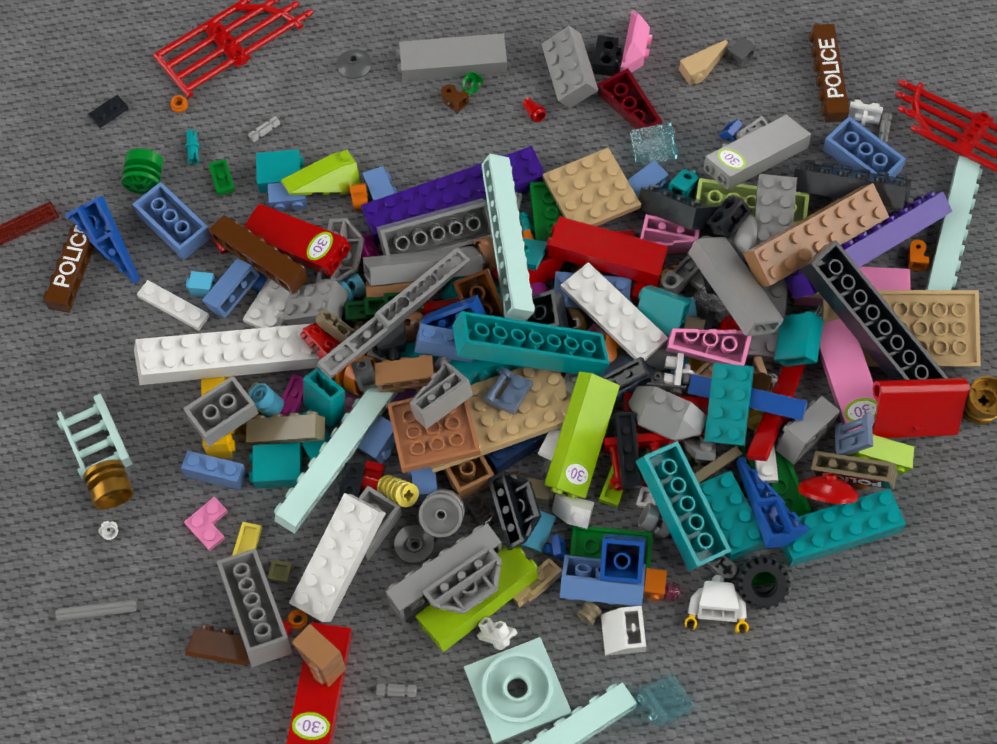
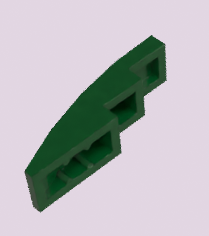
[344,292,424,322]

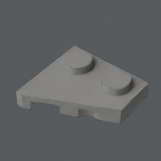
[681,436,716,461]

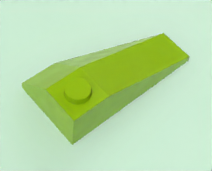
[281,150,361,195]

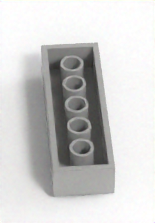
[376,198,492,255]
[386,523,502,623]
[217,548,292,667]

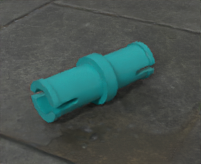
[185,129,200,165]

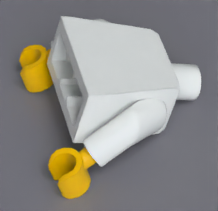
[685,575,749,634]

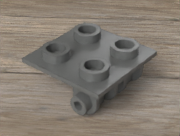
[647,372,687,396]

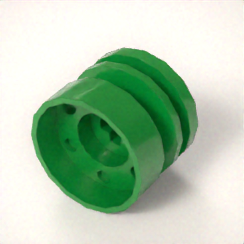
[121,148,164,194]

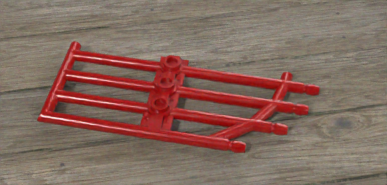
[152,0,314,98]
[895,79,997,172]

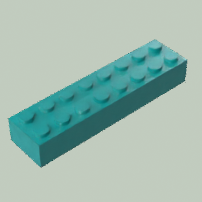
[452,311,610,377]

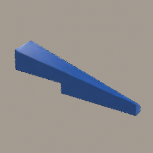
[65,196,140,284]
[736,457,809,548]

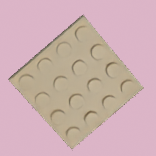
[542,148,641,226]

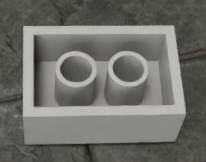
[282,280,348,326]
[183,376,258,447]
[775,396,840,465]
[359,486,402,562]

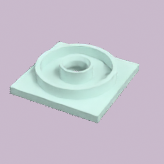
[464,637,571,744]

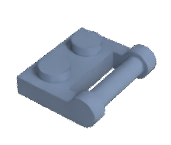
[483,368,533,415]
[835,413,874,456]

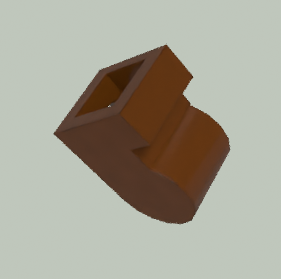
[441,84,469,113]

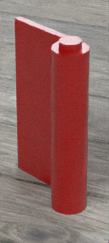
[872,378,970,438]

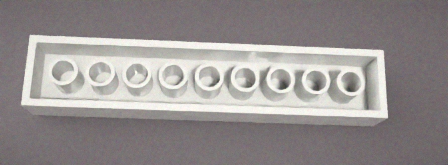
[134,323,321,385]

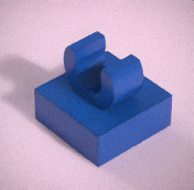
[719,119,742,142]
[543,535,567,560]

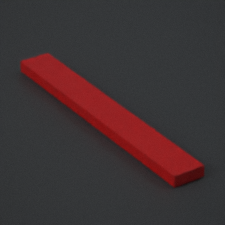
[747,364,806,461]

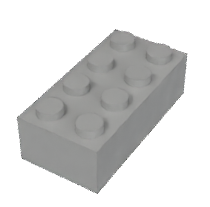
[541,26,599,108]

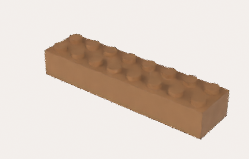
[743,183,889,287]

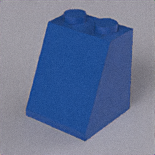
[600,533,646,584]

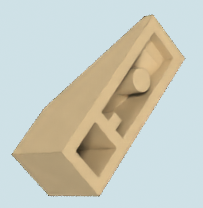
[679,40,728,86]

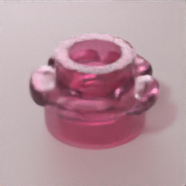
[664,582,680,602]

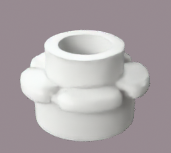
[98,521,118,540]

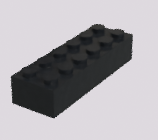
[794,160,912,209]

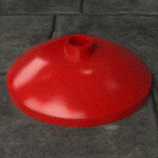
[798,473,859,504]

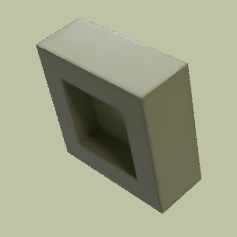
[268,559,293,584]

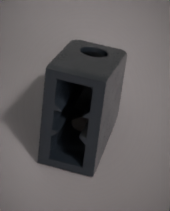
[374,322,406,361]

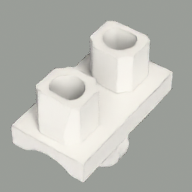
[848,99,883,126]
[663,353,695,385]
[477,617,517,650]

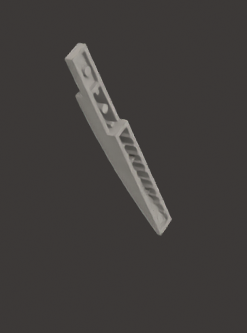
[317,247,470,379]

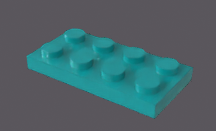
[704,363,754,446]

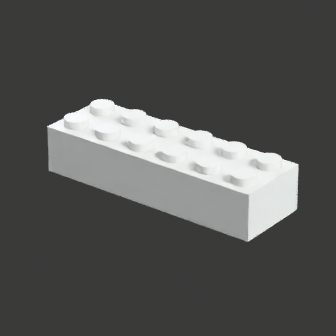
[289,493,386,622]

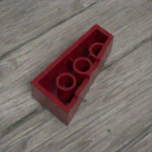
[597,68,664,140]

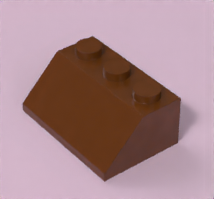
[453,268,505,318]
[185,624,250,666]

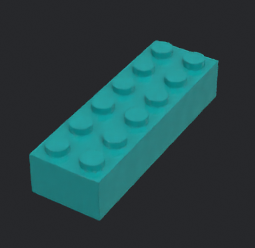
[636,441,731,571]
[781,489,906,567]

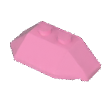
[620,10,652,73]

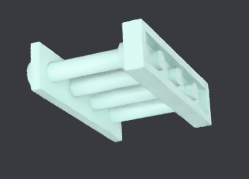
[57,394,132,480]

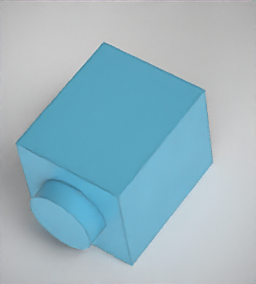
[186,271,216,297]

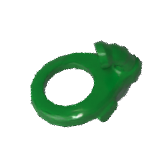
[462,71,484,95]

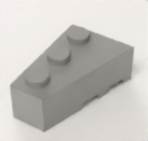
[410,360,473,429]

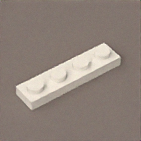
[137,280,210,331]

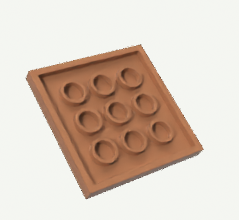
[387,398,481,473]

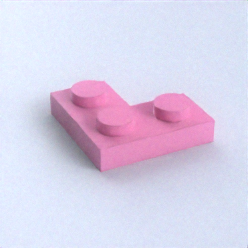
[184,496,228,551]

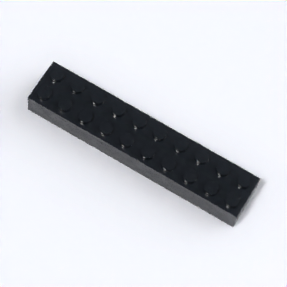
[800,240,948,380]

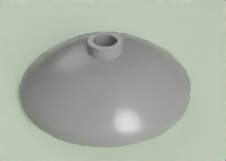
[727,214,757,263]

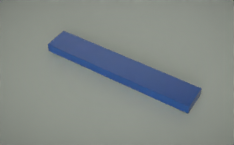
[687,374,808,421]

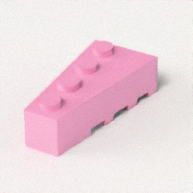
[666,329,752,366]

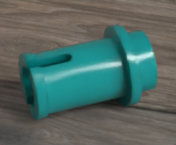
[519,212,535,235]

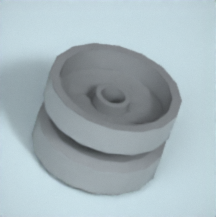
[418,489,465,538]

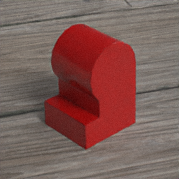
[362,461,385,492]

